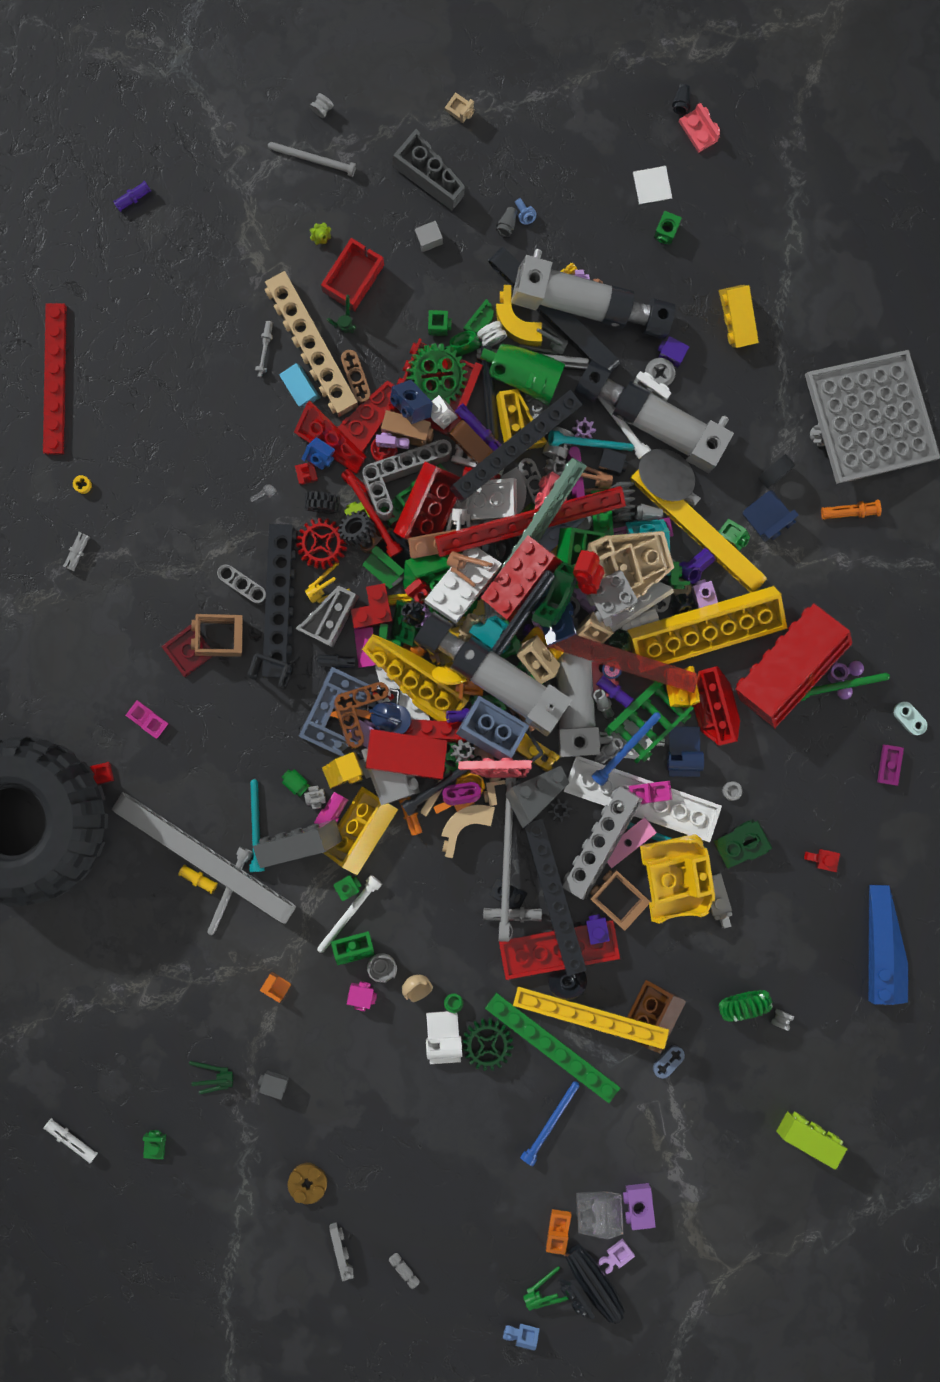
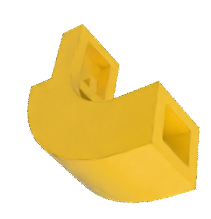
[496,285,542,346]

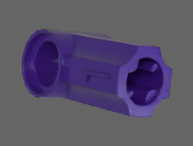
[679,548,716,584]

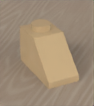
[576,612,614,646]

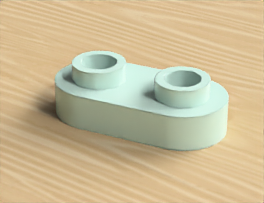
[893,702,927,735]

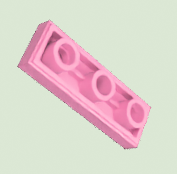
[607,817,657,868]

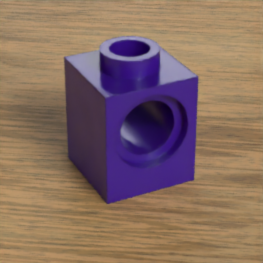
[658,336,689,368]

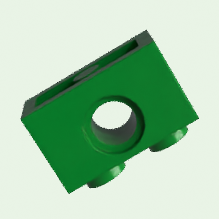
[331,931,375,966]

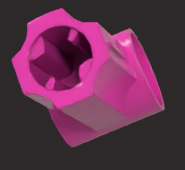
[314,792,348,824]

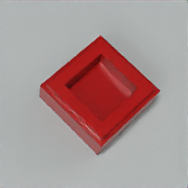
[90,762,114,784]

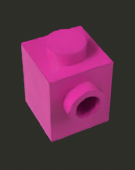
[347,981,377,1011]

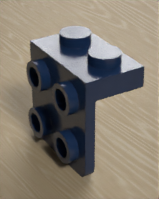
[743,490,799,542]

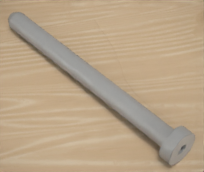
[268,142,356,177]

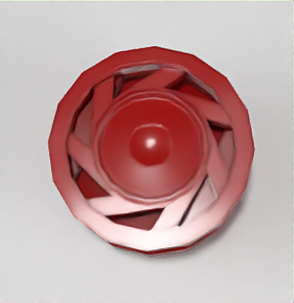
[371,438,398,462]

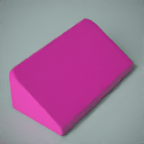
[354,627,377,668]

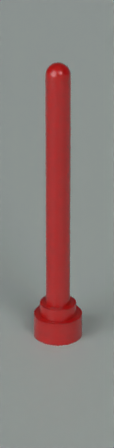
[347,475,403,558]

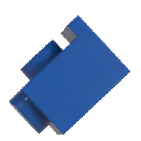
[302,437,335,470]

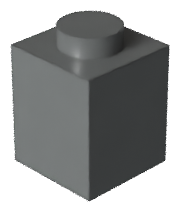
[257,1070,289,1100]

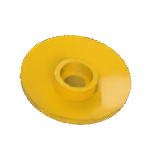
[432,662,467,685]

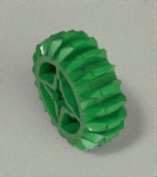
[719,990,773,1022]

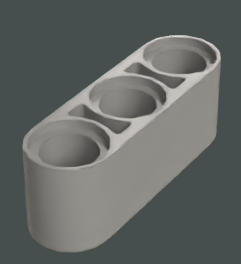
[217,565,266,605]

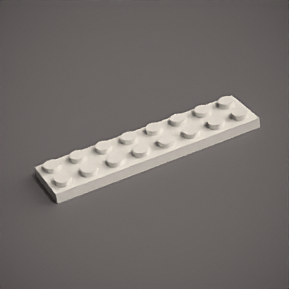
[563,756,722,842]

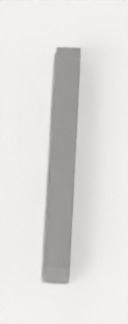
[112,792,296,924]

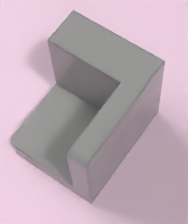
[415,221,443,252]

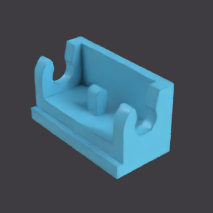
[279,363,321,407]

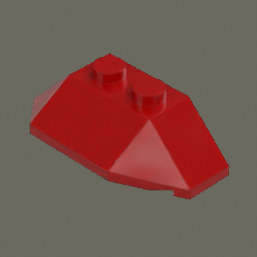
[693,666,740,746]

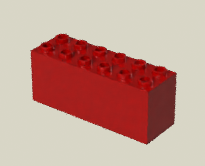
[736,604,852,728]

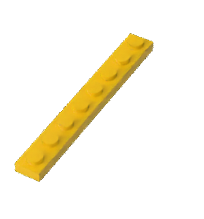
[513,987,669,1049]

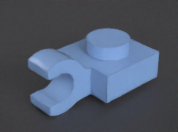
[503,1324,539,1351]

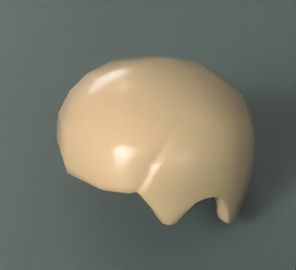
[402,974,433,1002]

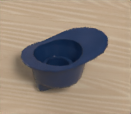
[368,702,411,734]

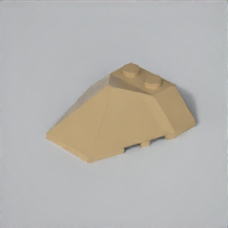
[587,531,674,612]

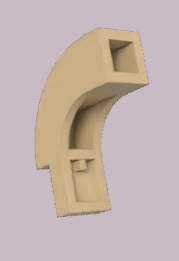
[442,805,495,858]

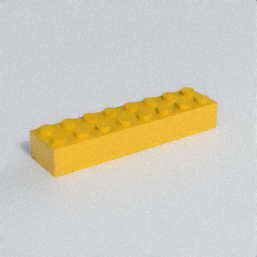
[627,586,787,673]

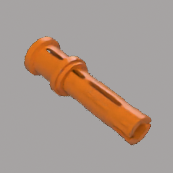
[821,499,881,520]

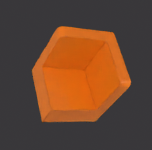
[260,972,291,1003]

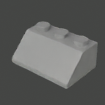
[361,748,420,805]

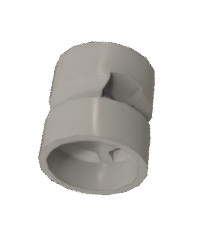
[543,427,574,461]

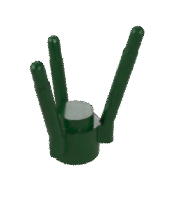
[326,295,356,333]
[189,1061,233,1094]

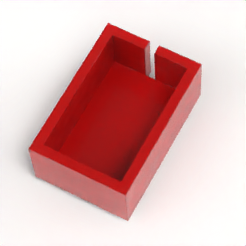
[321,238,385,312]

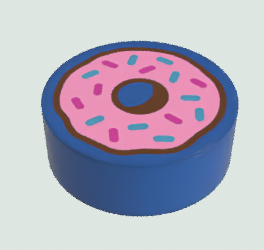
[602,659,622,679]

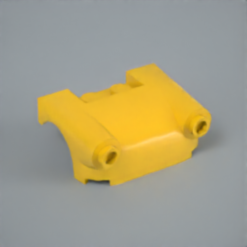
[640,834,715,924]

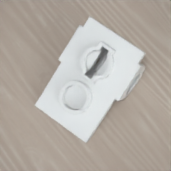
[426,1011,463,1064]

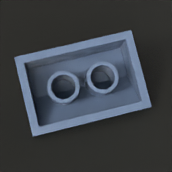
[456,696,529,760]

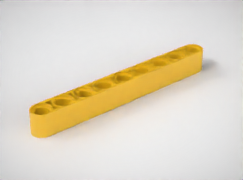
[630,469,767,593]

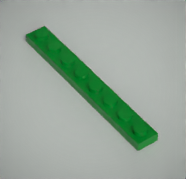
[485,992,620,1103]

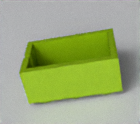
[776,1111,847,1170]

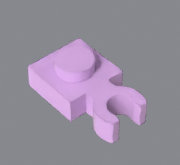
[376,433,410,449]
[598,1238,635,1274]

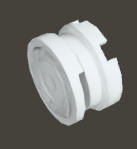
[477,321,507,346]

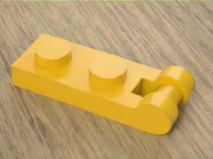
[516,733,560,772]

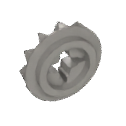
[645,358,675,386]

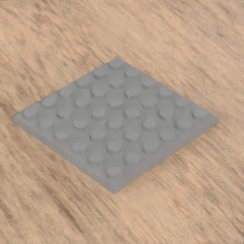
[805,350,940,484]

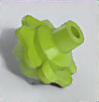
[310,223,331,245]

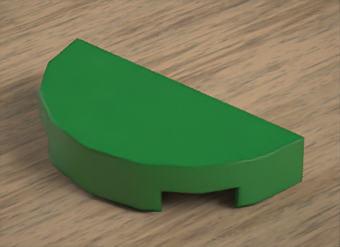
[463,299,493,333]

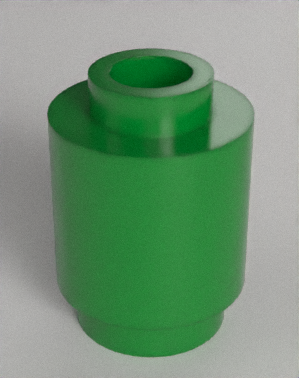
[281,769,310,797]

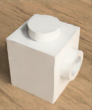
[431,396,458,429]

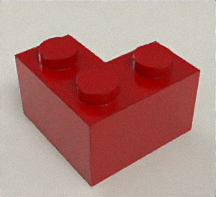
[351,583,393,630]

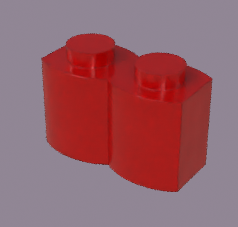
[573,550,604,594]

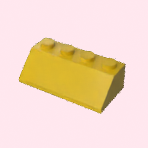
[323,787,398,875]

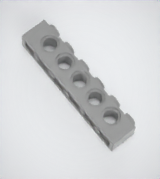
[562,786,643,899]

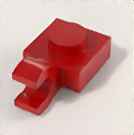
[804,849,840,872]

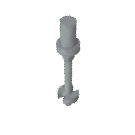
[255,321,273,377]

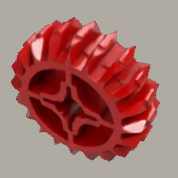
[296,518,347,570]

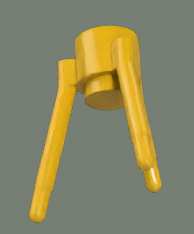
[305,562,350,604]

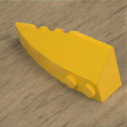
[362,634,471,721]

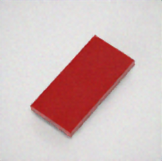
[365,729,447,780]

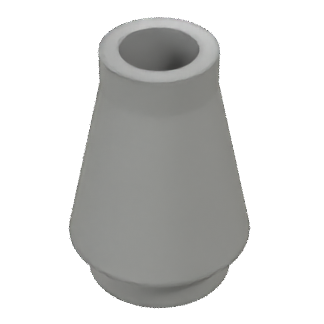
[634,504,663,521]

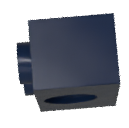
[390,380,433,424]

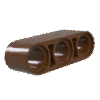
[448,420,494,465]

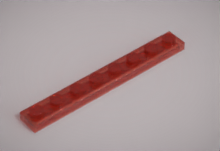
[547,635,699,693]

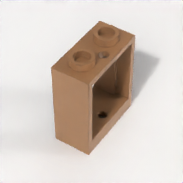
[381,410,434,447]
[191,614,242,657]
[589,870,650,931]

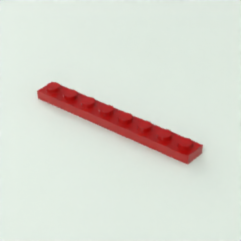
[43,303,66,454]

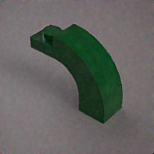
[532,561,577,628]

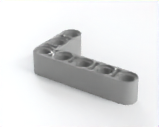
[363,439,452,521]

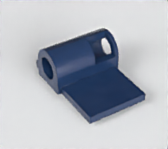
[534,596,577,646]
[667,726,704,777]

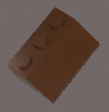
[627,980,686,1053]

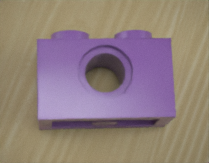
[623,1183,656,1230]

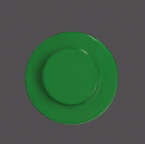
[444,994,463,1013]

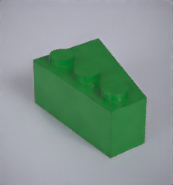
[403,551,462,602]

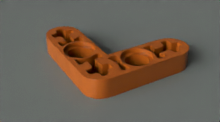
[334,682,389,748]

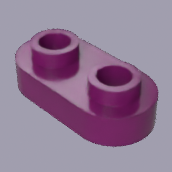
[442,782,481,805]

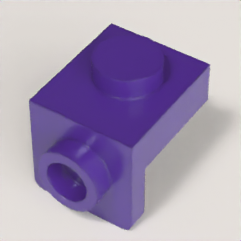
[585,914,610,944]

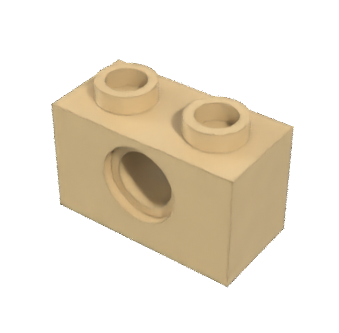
[517,635,560,684]

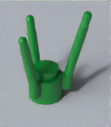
[523,1266,569,1311]

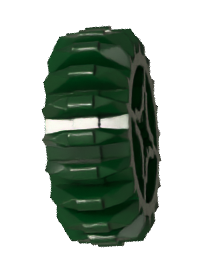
[462,1018,514,1071]

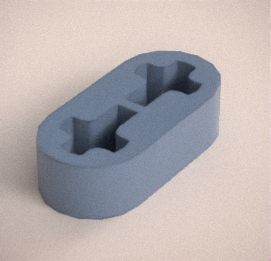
[653,1045,685,1079]

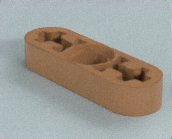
[341,350,371,404]

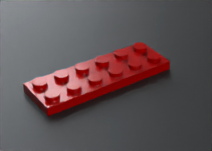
[499,920,620,980]

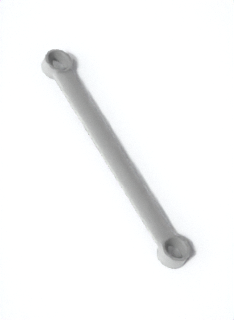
[499,778,519,942]

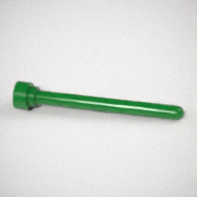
[801,673,890,701]

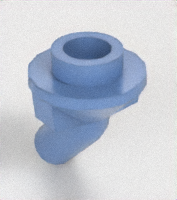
[515,198,537,225]

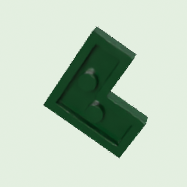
[391,600,421,647]

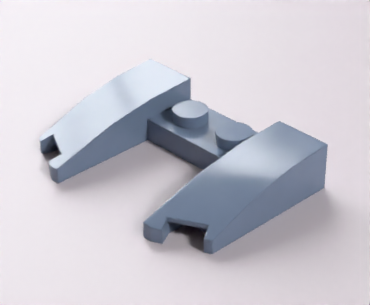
[299,667,376,756]

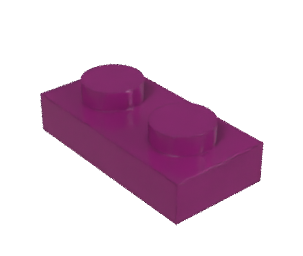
[877,745,904,786]

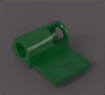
[713,819,772,868]

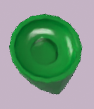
[450,331,483,357]

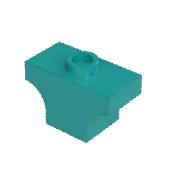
[469,615,511,653]

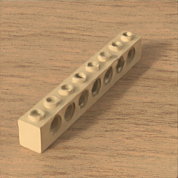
[264,271,359,417]

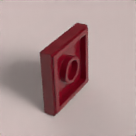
[161,625,213,677]

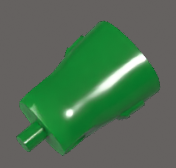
[480,344,565,406]

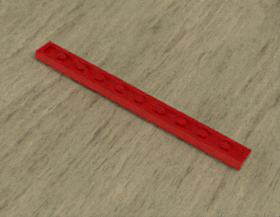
[435,486,626,557]

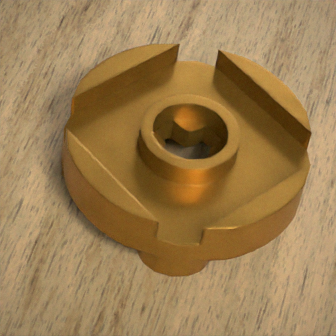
[288,1163,327,1204]

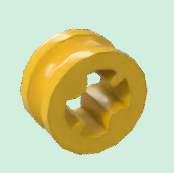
[73,475,92,494]

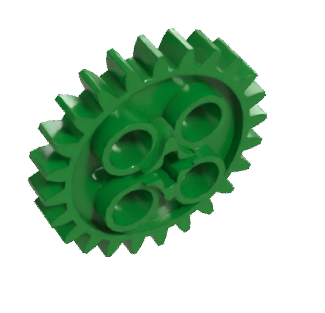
[406,343,467,404]

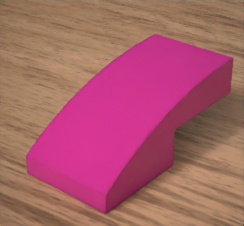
[125,700,168,739]
[629,781,672,804]

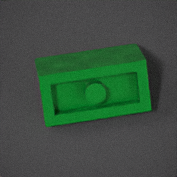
[363,546,404,589]

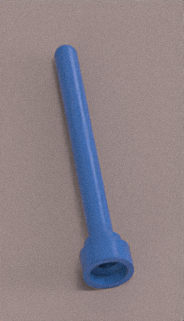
[592,712,661,786]
[520,1081,579,1166]

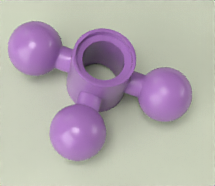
[828,660,864,699]

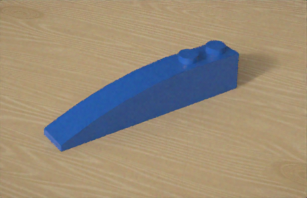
[868,885,908,1005]

